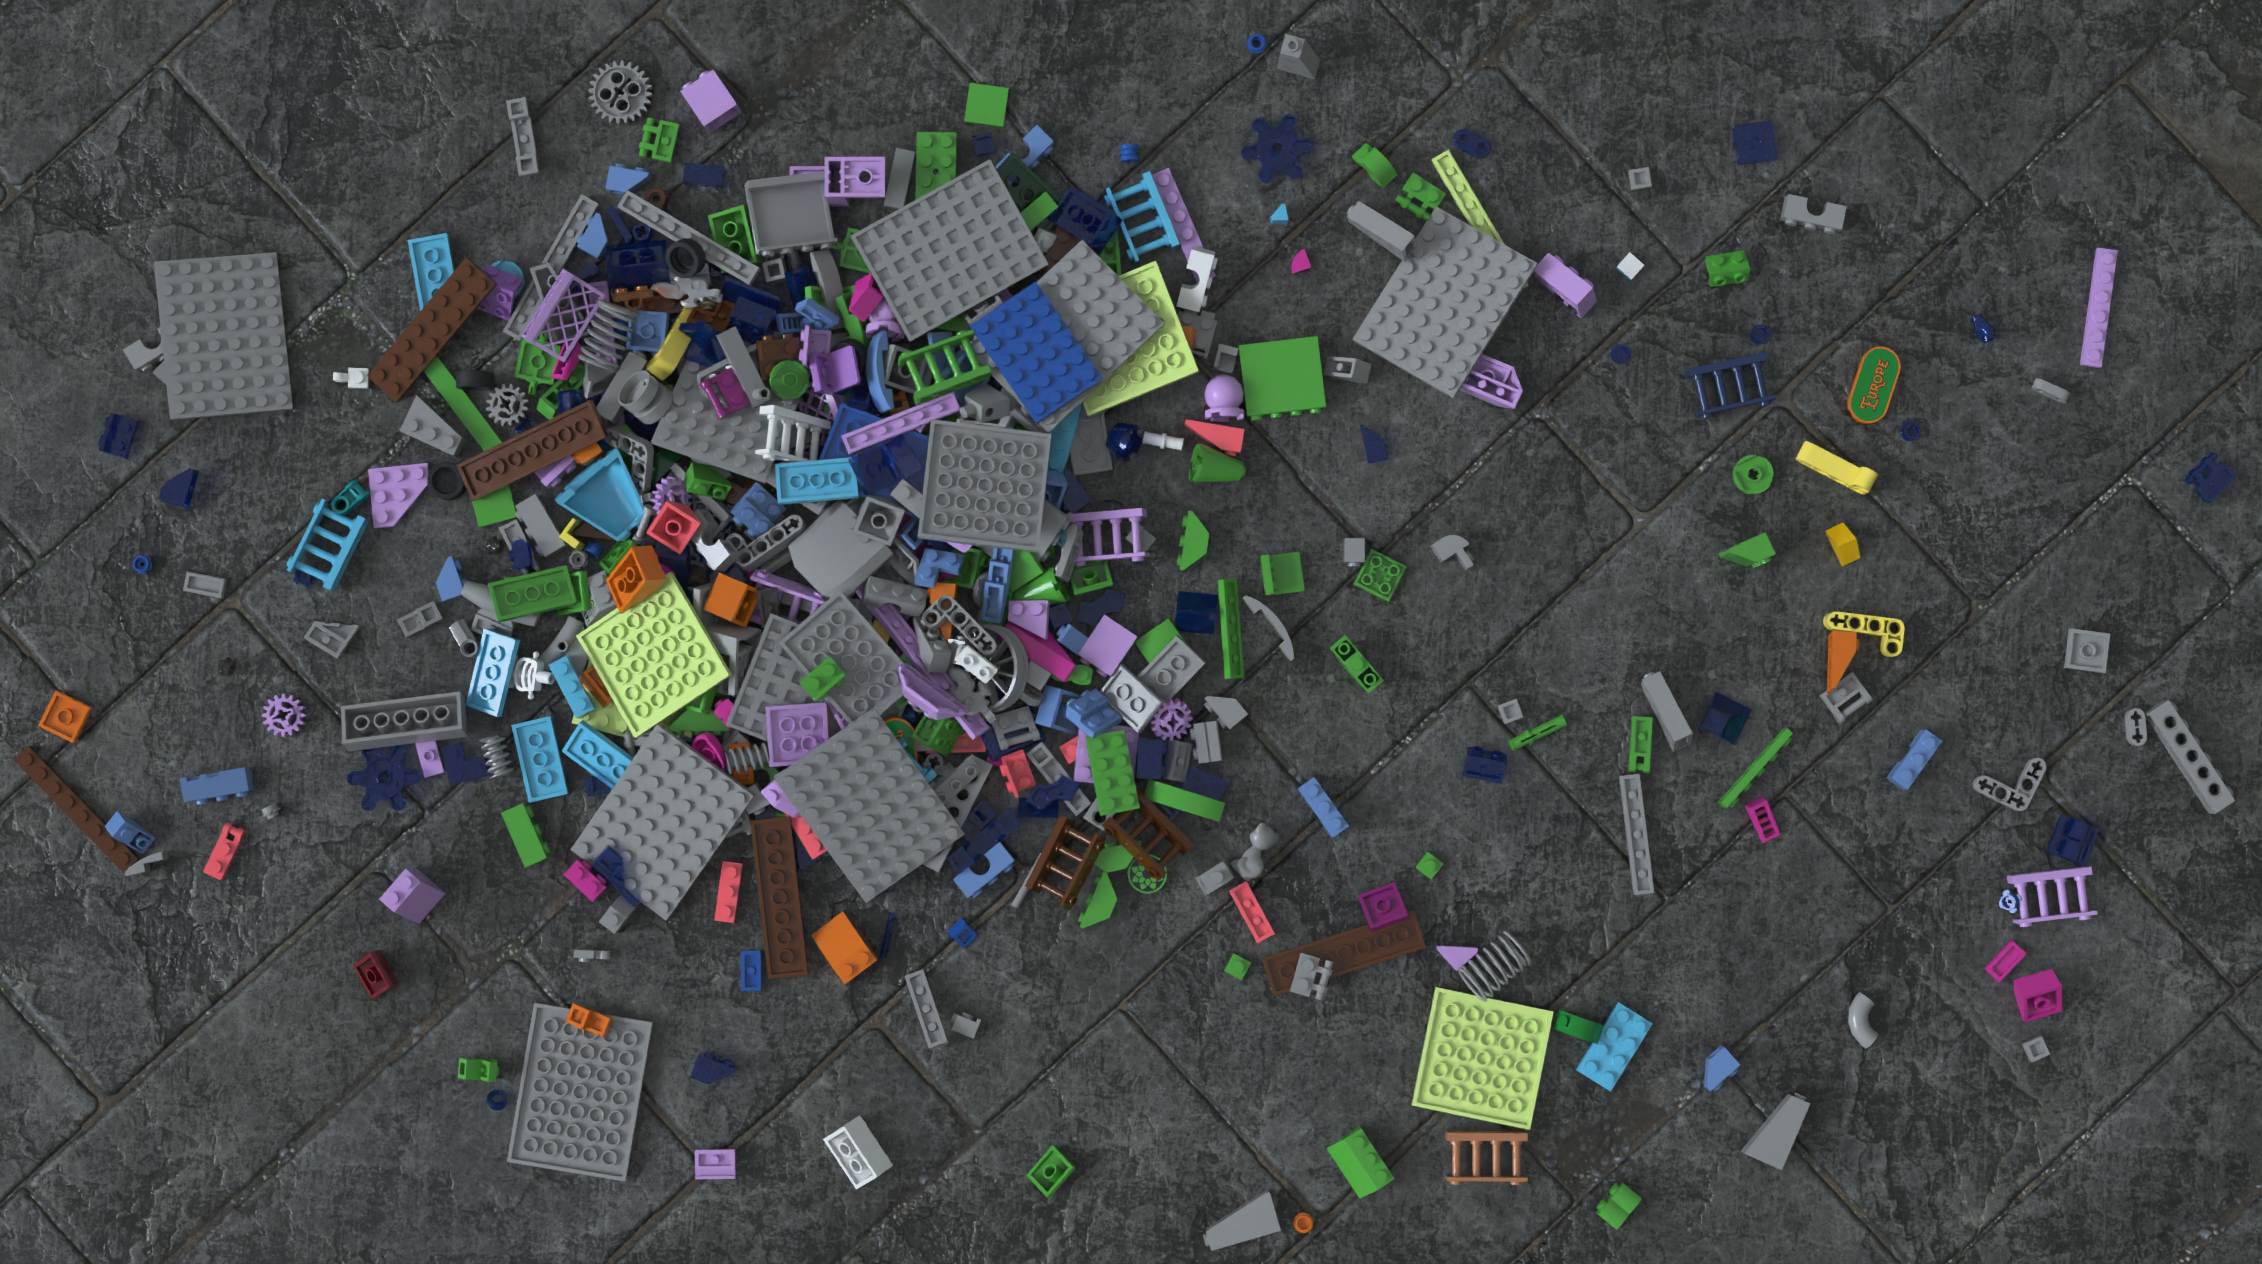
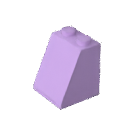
[680,70,742,134]
[379,867,446,924]

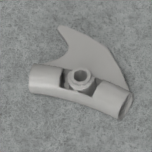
[537,616,589,677]

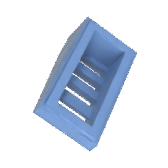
[775,313,805,335]

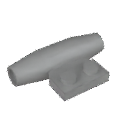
[461,580,541,637]

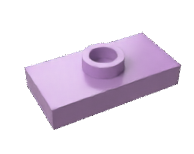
[415,740,445,778]

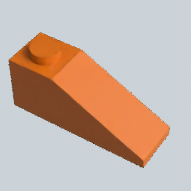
[1827,630,1860,693]

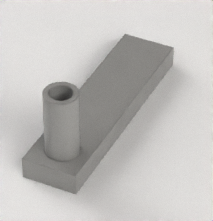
[716,326,771,408]
[905,969,949,1051]

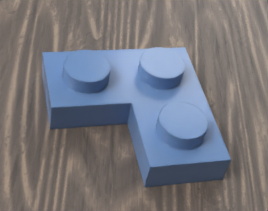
[795,298,840,330]
[914,548,964,588]

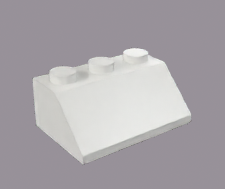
[823,1115,893,1189]

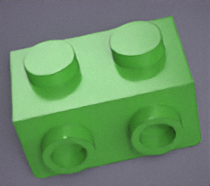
[1705,250,1750,287]

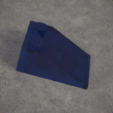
[1048,186,1123,253]

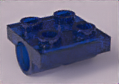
[2046,815,2099,866]

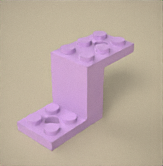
[790,157,885,207]

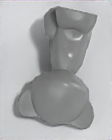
[1230,823,1279,882]

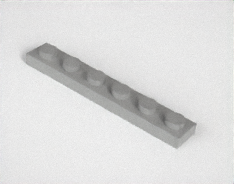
[1619,774,1654,895]

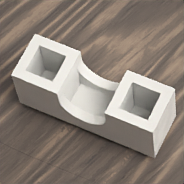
[1177,246,1218,312]

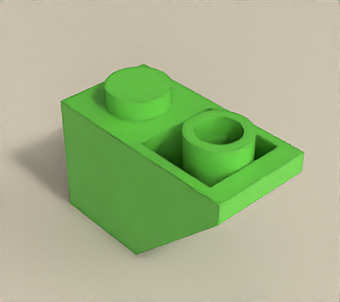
[685,462,732,500]

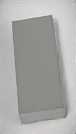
[884,148,916,209]

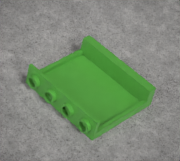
[1238,336,1326,421]

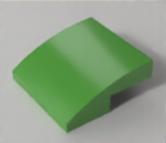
[1135,618,1187,664]

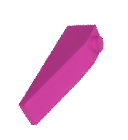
[997,622,1076,683]

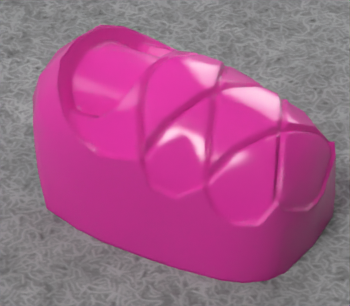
[691,732,727,771]

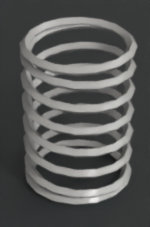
[578,300,639,372]
[1458,931,1532,1002]

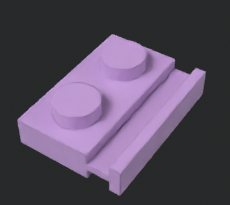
[695,1149,736,1179]

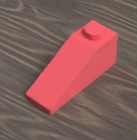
[1185,419,1244,457]

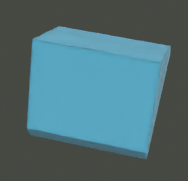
[1270,203,1288,224]

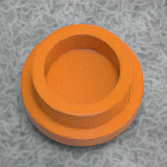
[1293,1212,1313,1233]

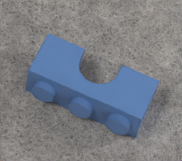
[995,125,1054,187]
[1886,729,1942,790]
[1297,777,1349,838]
[953,842,1015,898]

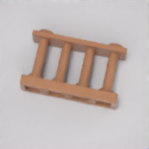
[1445,1131,1528,1185]

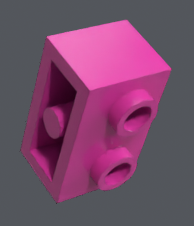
[563,859,610,902]

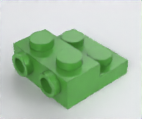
[940,543,989,590]

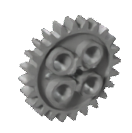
[588,60,653,126]

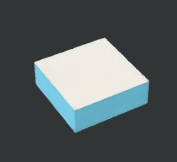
[1616,252,1644,281]

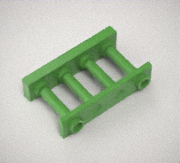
[898,329,992,406]

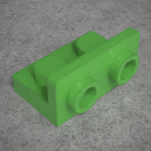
[799,656,846,701]

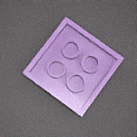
[765,702,829,767]
[1073,725,1139,783]

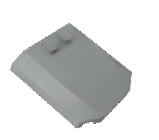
[788,499,894,599]

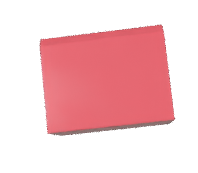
[646,500,701,554]

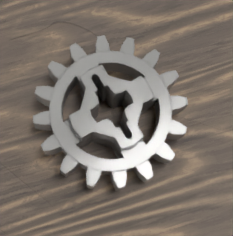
[486,384,530,427]

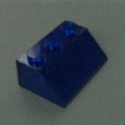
[606,240,670,289]
[721,276,785,326]

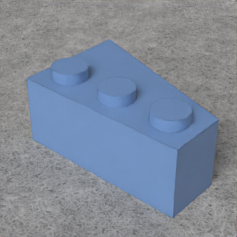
[180,767,254,805]

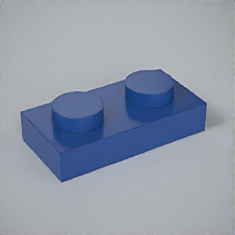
[741,950,762,991]

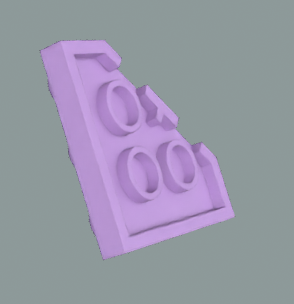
[368,463,430,529]

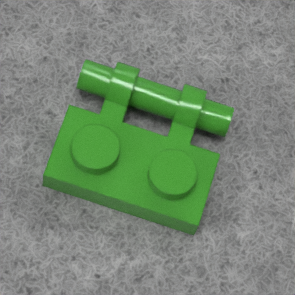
[639,118,680,164]
[1395,173,1446,221]

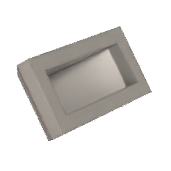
[583,365,617,399]

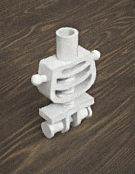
[509,651,555,700]

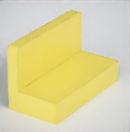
[559,518,586,551]

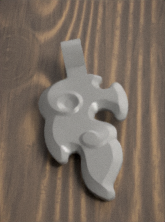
[651,276,723,308]
[948,663,996,724]

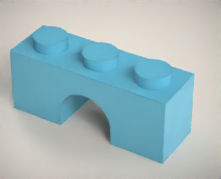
[549,656,597,719]

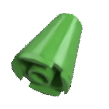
[1189,444,1246,483]
[1012,565,1069,605]

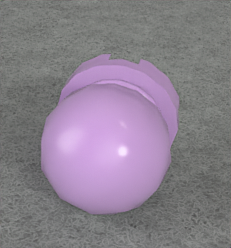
[865,296,905,343]
[1204,375,1244,422]

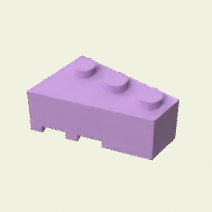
[1533,253,1597,319]

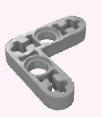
[605,426,654,495]
[1973,758,2046,811]

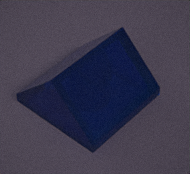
[1175,591,1218,635]

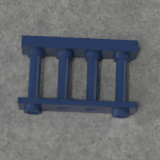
[1685,352,1776,419]

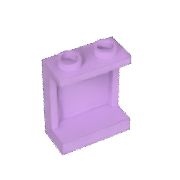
[1078,615,1137,678]

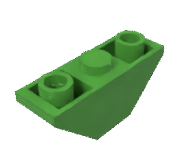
[1177,511,1209,571]
[1330,635,1384,694]
[666,708,729,735]
[1082,839,1142,873]
[1078,871,1117,928]

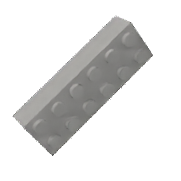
[341,691,467,751]

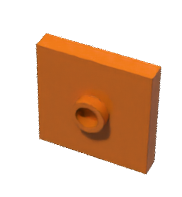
[38,690,93,743]

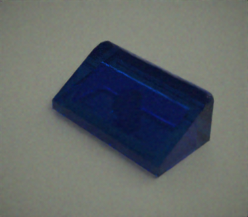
[1018,797,1059,818]

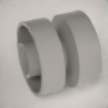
[618,370,673,425]

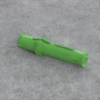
[1508,715,1567,751]

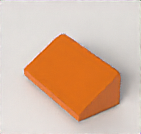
[579,665,613,708]

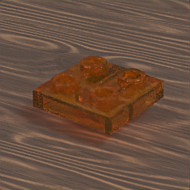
[611,285,653,310]

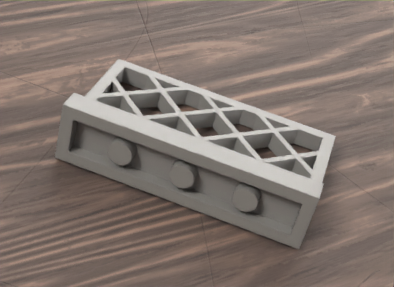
[655,462,734,544]

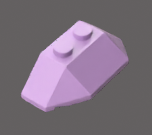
[1460,354,1523,409]
[898,663,971,720]

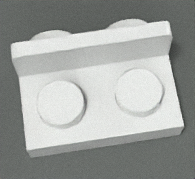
[954,643,998,684]

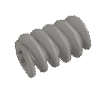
[479,735,514,779]
[725,743,769,774]

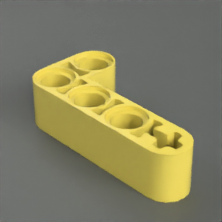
[645,307,697,381]
[1796,441,1878,494]
[1823,612,1905,657]

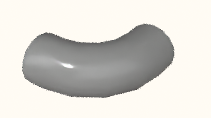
[1848,992,1878,1049]

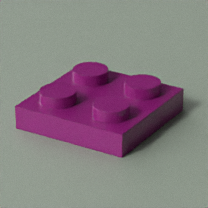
[1357,882,1409,932]

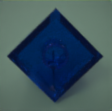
[684,329,727,368]

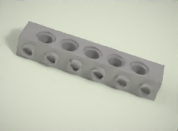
[2144,700,2235,814]
[923,754,994,872]

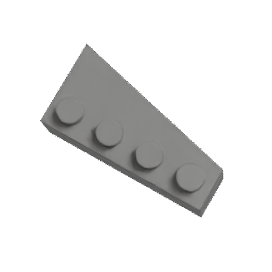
[529,262,590,345]

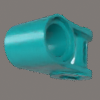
[331,479,370,516]

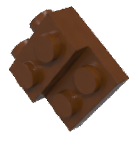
[756,333,800,380]

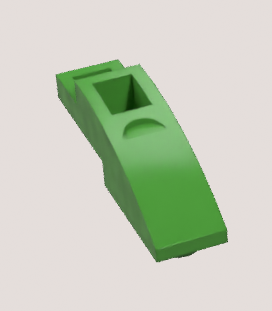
[835,291,871,371]

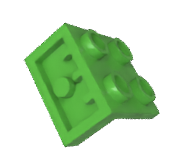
[1260,552,1305,596]
[911,715,964,757]

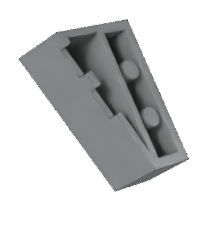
[400,395,467,458]

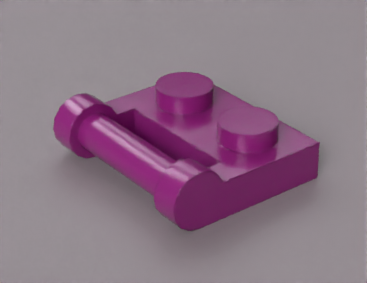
[699,368,750,420]

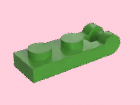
[1628,716,1653,773]

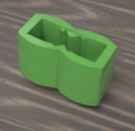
[1051,665,1093,686]
[1596,1182,1642,1230]

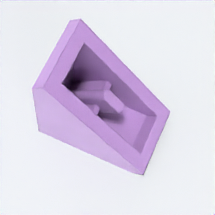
[1436,945,1478,971]

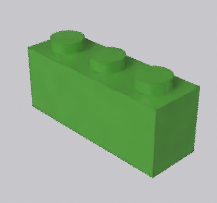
[501,803,551,868]

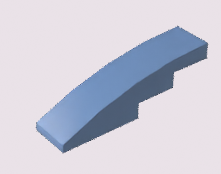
[981,548,1015,624]

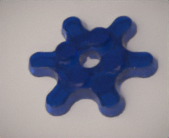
[1241,114,1314,183]
[347,745,421,811]

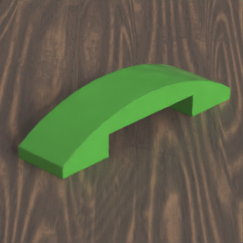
[1144,779,1225,822]

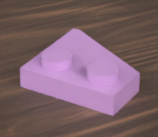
[1008,600,1050,640]

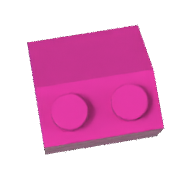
[2014,969,2062,1023]

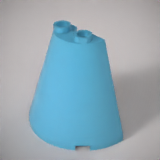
[555,448,644,541]

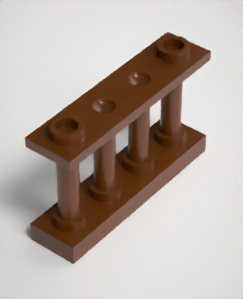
[1102,788,1194,881]
[1025,815,1107,910]

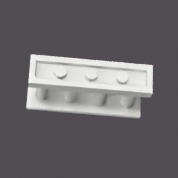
[755,405,831,463]

